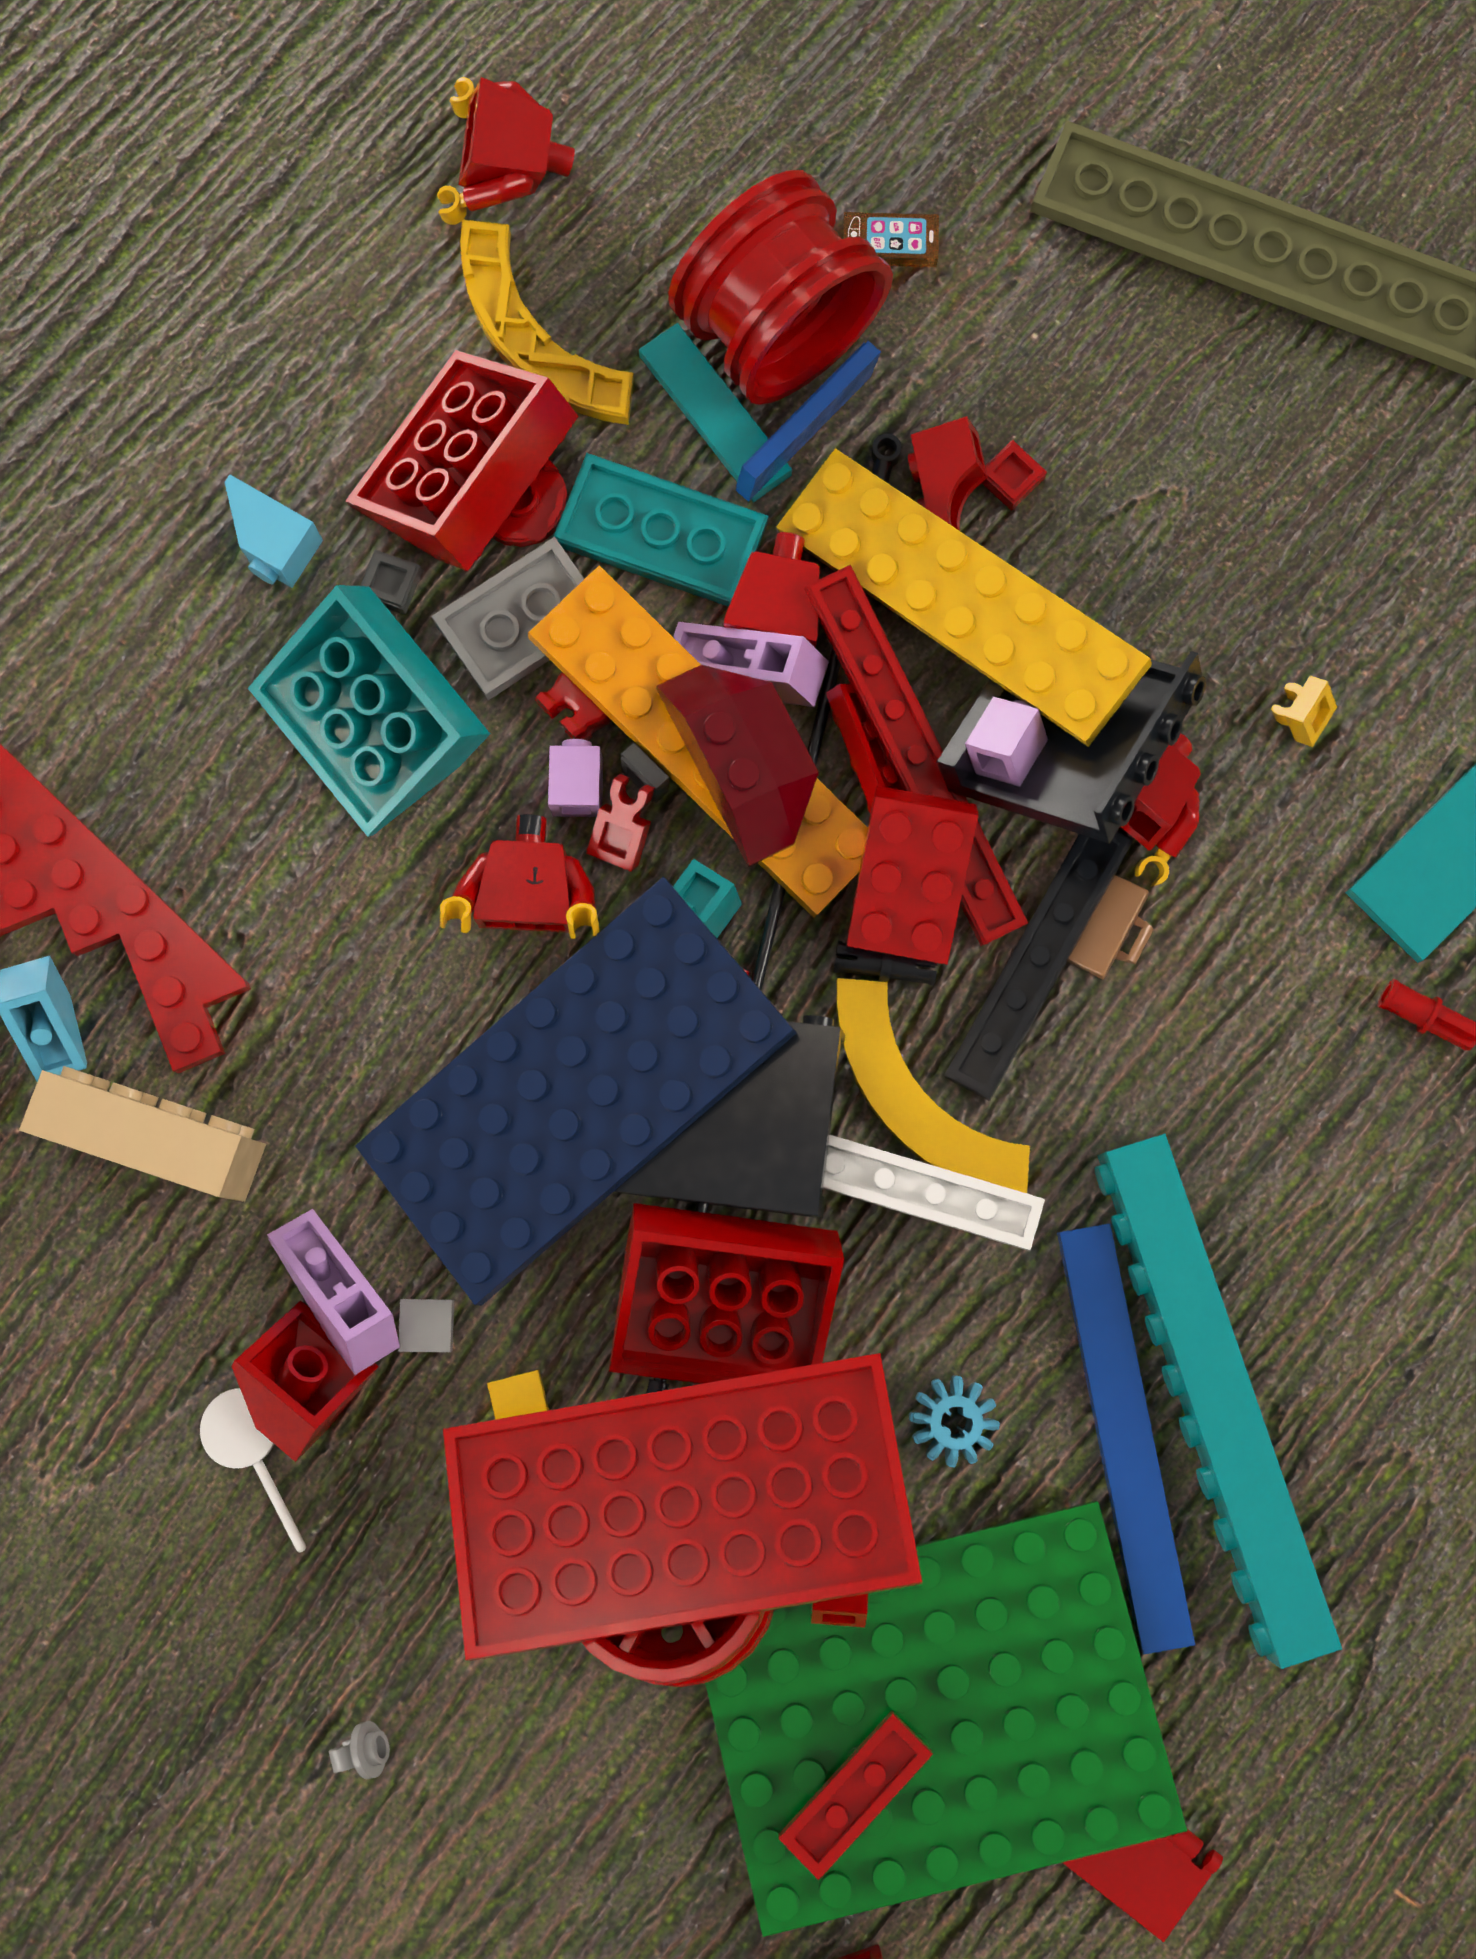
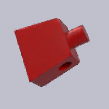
[724,532,820,648]

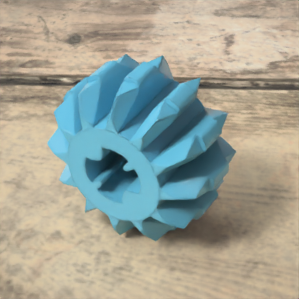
[909,1375,1000,1467]

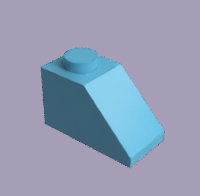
[225,475,323,588]
[0,956,87,1082]

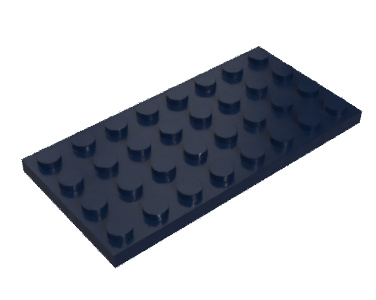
[355,877,797,1306]

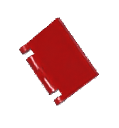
[1062,1829,1223,1942]

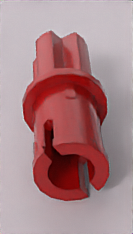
[1377,978,1476,1051]

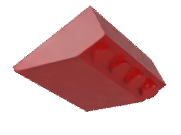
[345,350,579,572]
[609,1203,844,1384]

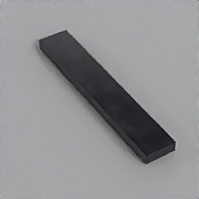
[945,830,1134,1101]

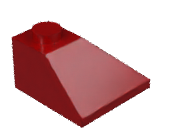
[231,1300,379,1462]

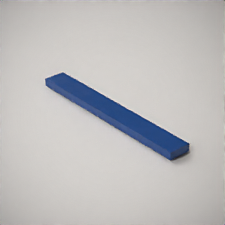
[1057,1224,1195,1655]

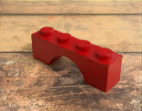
[908,416,997,556]

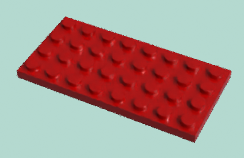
[443,1353,922,1661]

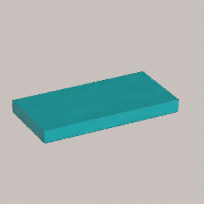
[553,453,769,607]
[1345,763,1476,963]

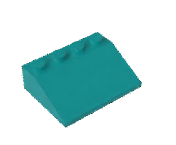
[248,585,491,837]

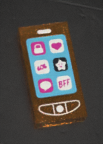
[843,212,939,267]

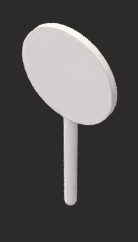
[200,1388,306,1552]

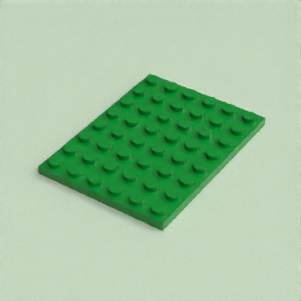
[705,1500,1187,1937]

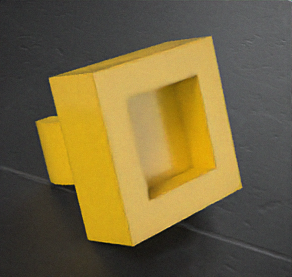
[1271,676,1337,747]

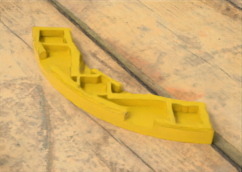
[460,220,634,425]
[836,978,1030,1194]

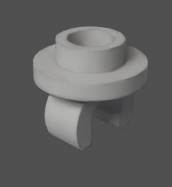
[328,1721,390,1779]

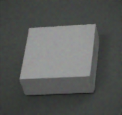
[398,1299,454,1352]

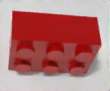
[846,786,979,965]

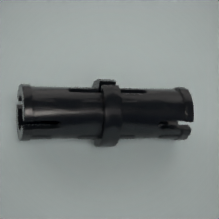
[834,941,938,986]

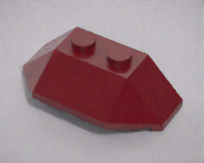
[656,665,819,867]

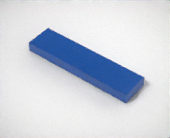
[736,341,881,502]

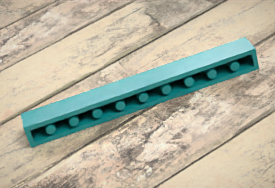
[1095,1134,1342,1669]

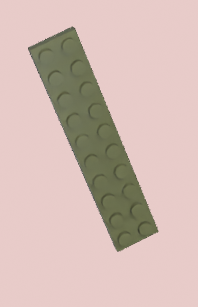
[1030,120,1476,380]

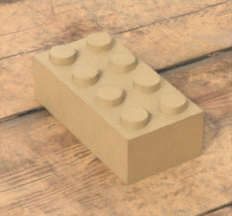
[19,1066,266,1202]

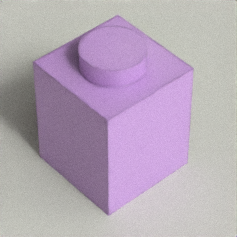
[965,697,1048,787]
[548,739,603,817]

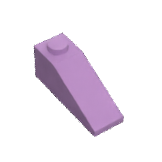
[673,622,829,707]
[267,1209,400,1375]

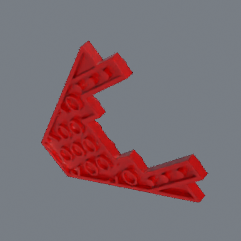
[0,743,251,1074]

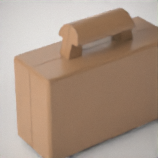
[1068,875,1154,980]

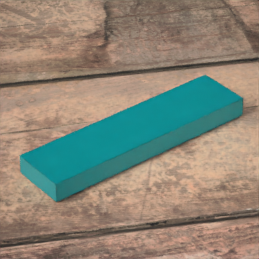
[639,323,792,503]

